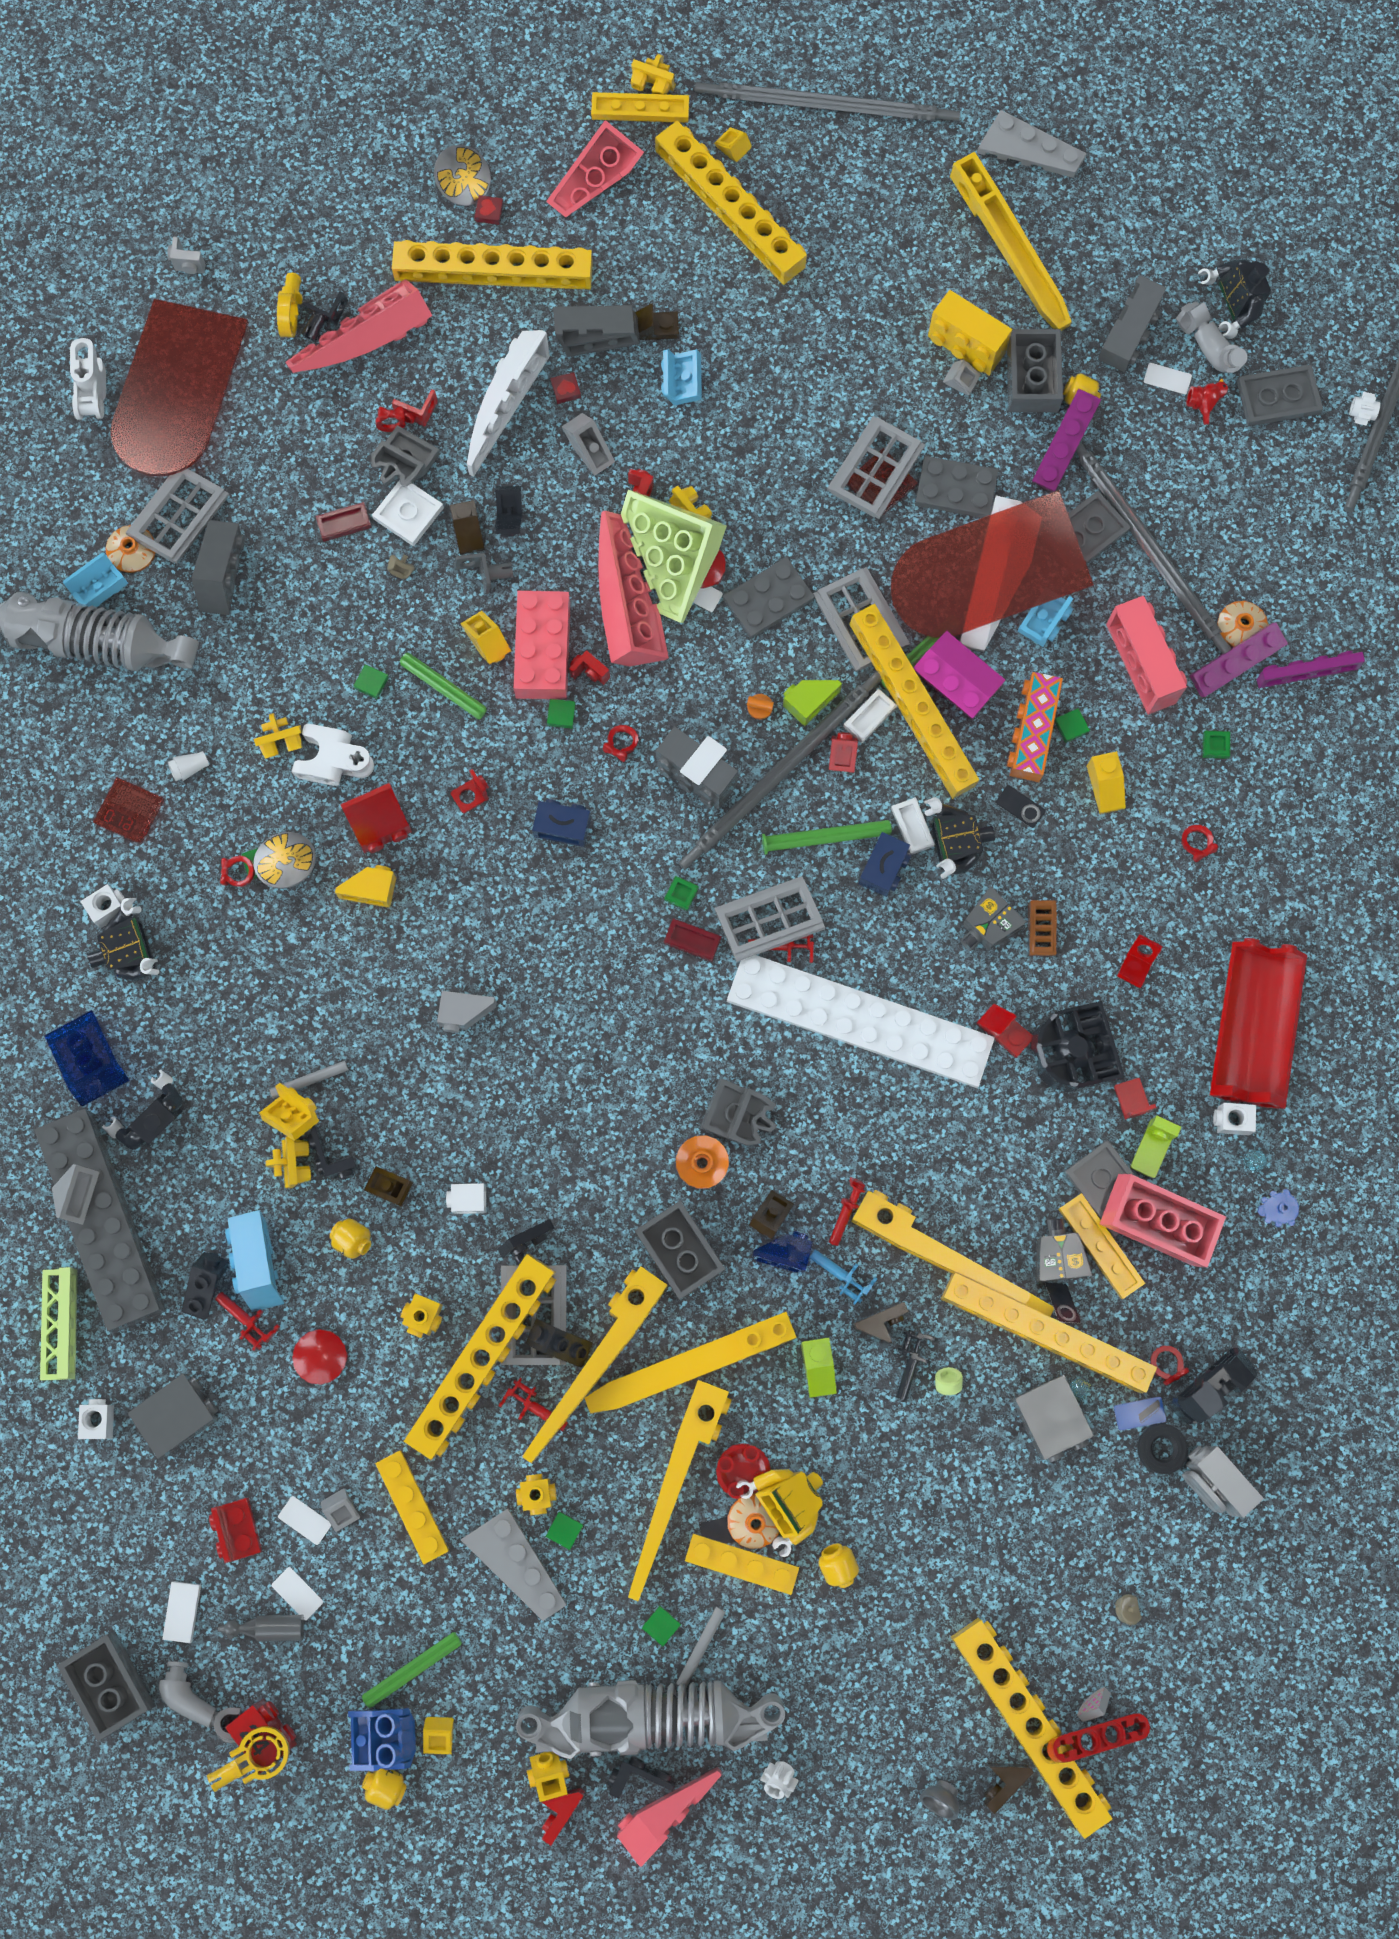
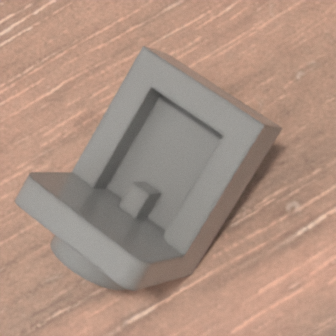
[167,236,206,274]

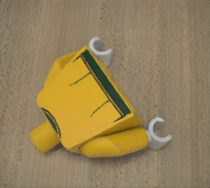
[736,1469,823,1557]

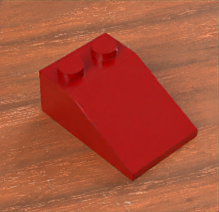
[340,783,412,854]

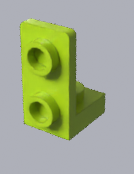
[1130,1116,1181,1179]

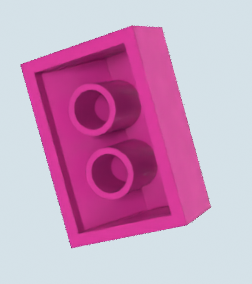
[914,631,1006,720]

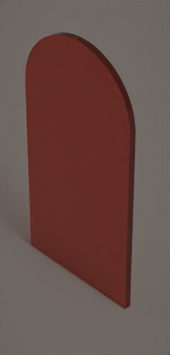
[110,299,248,476]
[890,490,1093,638]

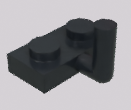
[497,1219,555,1265]

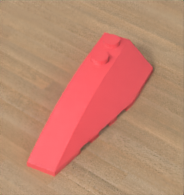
[285,279,432,373]
[598,511,669,667]

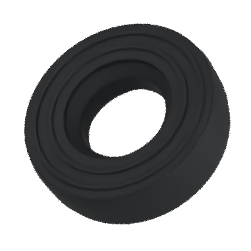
[1137,1424,1188,1474]

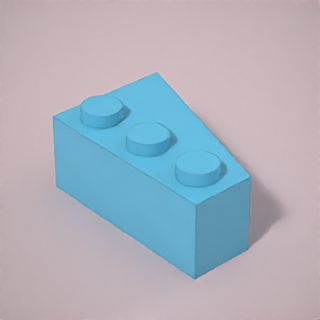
[225,1210,284,1312]

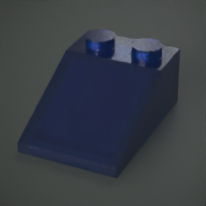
[44,1010,130,1107]

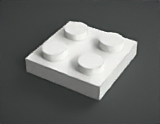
[372,480,444,546]

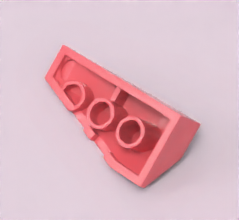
[546,120,644,218]
[617,1767,722,1867]

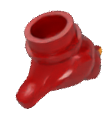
[1186,379,1228,425]

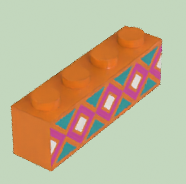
[1007,672,1063,782]

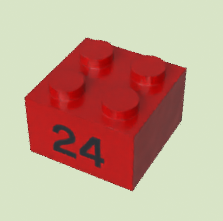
[225,1698,297,1773]

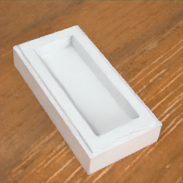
[843,689,897,743]
[891,798,935,855]
[162,1581,201,1643]

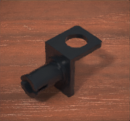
[301,291,348,342]

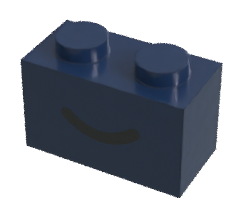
[532,799,591,847]
[858,832,912,897]

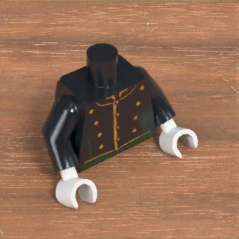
[1198,259,1271,339]
[924,797,995,879]
[87,898,159,982]
[102,1070,183,1150]

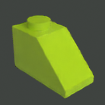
[783,680,842,726]
[801,1338,837,1398]

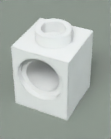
[80,884,125,929]
[1213,1103,1256,1135]
[446,1183,486,1214]
[78,1399,114,1439]

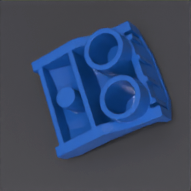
[348,1708,416,1771]

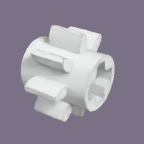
[1349,392,1380,425]
[760,1761,798,1799]

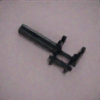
[896,1330,938,1401]

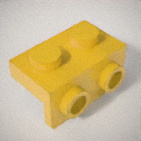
[259,1083,319,1141]

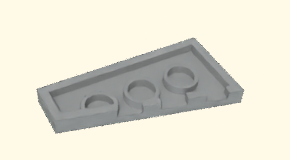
[977,110,1087,178]
[461,1508,567,1621]

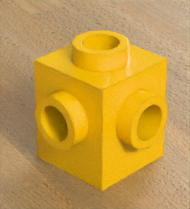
[401,1293,443,1338]
[516,1474,557,1515]
[526,1751,569,1802]

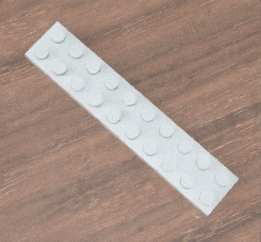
[727,955,995,1088]

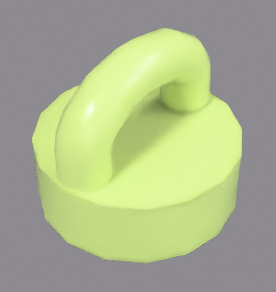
[935,1367,963,1395]

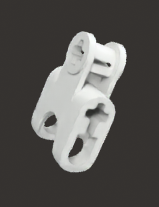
[70,338,106,420]
[292,724,374,786]

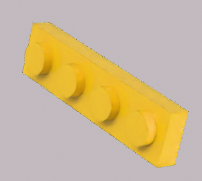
[591,92,689,123]
[1058,1193,1145,1299]
[375,1450,450,1565]
[685,1533,799,1595]

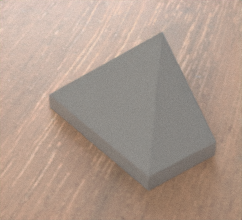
[52,1164,99,1225]

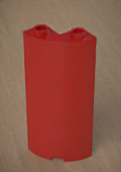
[1210,938,1307,1109]

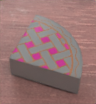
[1077,1687,1111,1722]

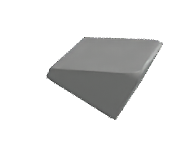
[943,359,981,395]
[321,1489,360,1532]

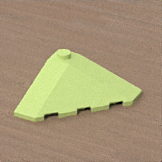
[621,490,726,623]

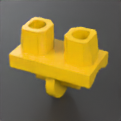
[631,54,676,95]
[669,486,712,519]
[254,713,302,759]
[265,1136,311,1188]

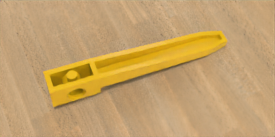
[950,151,1072,331]
[851,1190,1054,1317]
[522,1266,667,1464]
[584,1312,797,1414]
[628,1380,732,1601]

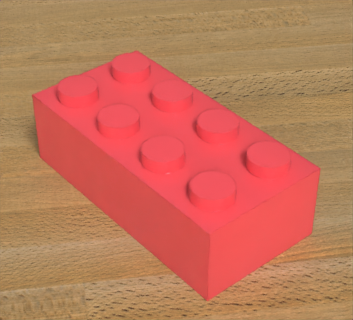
[514,591,570,700]
[1106,595,1187,715]
[1099,1174,1226,1268]

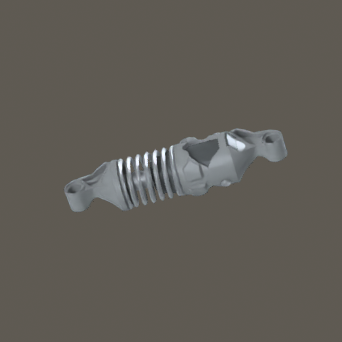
[0,591,199,672]
[516,1680,785,1760]

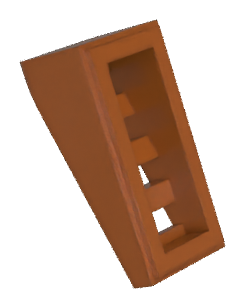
[1028,900,1057,956]

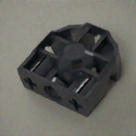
[1030,1001,1125,1092]
[1167,1348,1258,1424]

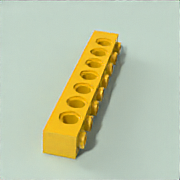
[655,120,807,285]
[392,240,593,290]
[849,603,980,799]
[403,1254,556,1460]
[941,1272,1157,1393]
[951,1618,1112,1839]

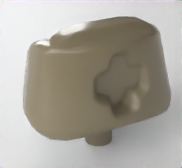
[387,554,415,579]
[1115,1594,1141,1625]

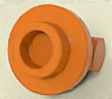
[747,694,774,720]

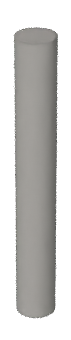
[269,1061,349,1099]
[676,1607,726,1688]

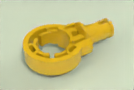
[277,273,303,338]
[207,1726,290,1792]

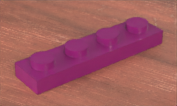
[1032,389,1101,493]
[1189,622,1288,697]
[1256,651,1365,689]

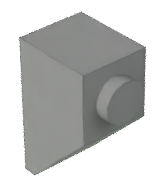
[562,413,615,475]
[437,991,497,1033]

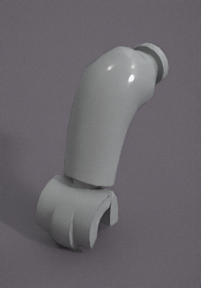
[1176,302,1247,373]
[159,1661,241,1744]

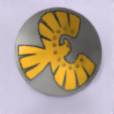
[434,145,491,206]
[254,832,316,889]

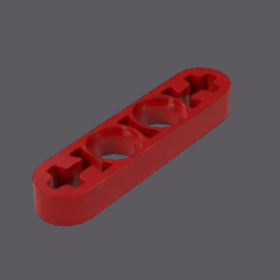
[1047,1713,1150,1763]

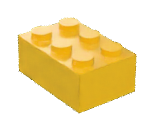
[928,289,1013,376]

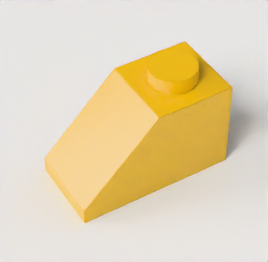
[460,611,511,664]
[1087,751,1126,814]
[335,865,396,908]

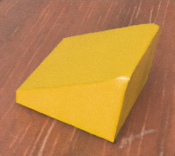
[714,127,752,162]
[423,1717,454,1755]

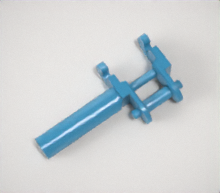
[809,1249,878,1305]

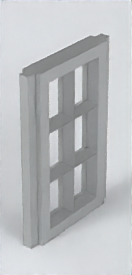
[827,416,925,519]
[126,464,229,564]
[813,567,910,672]
[714,876,825,962]
[500,1265,567,1365]

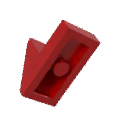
[976,1004,1033,1058]
[541,1788,585,1846]

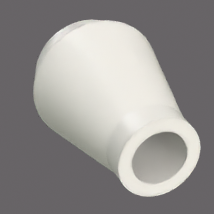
[168,751,209,781]

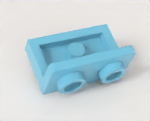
[661,349,702,406]
[63,552,128,607]
[1017,588,1074,647]

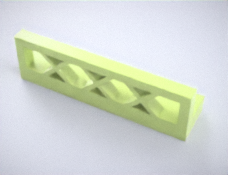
[40,1267,77,1380]

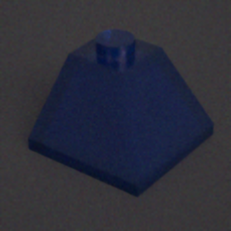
[751,1231,813,1275]

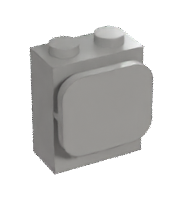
[1182,1446,1264,1518]

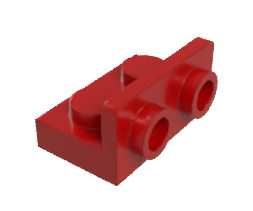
[209,1498,263,1563]

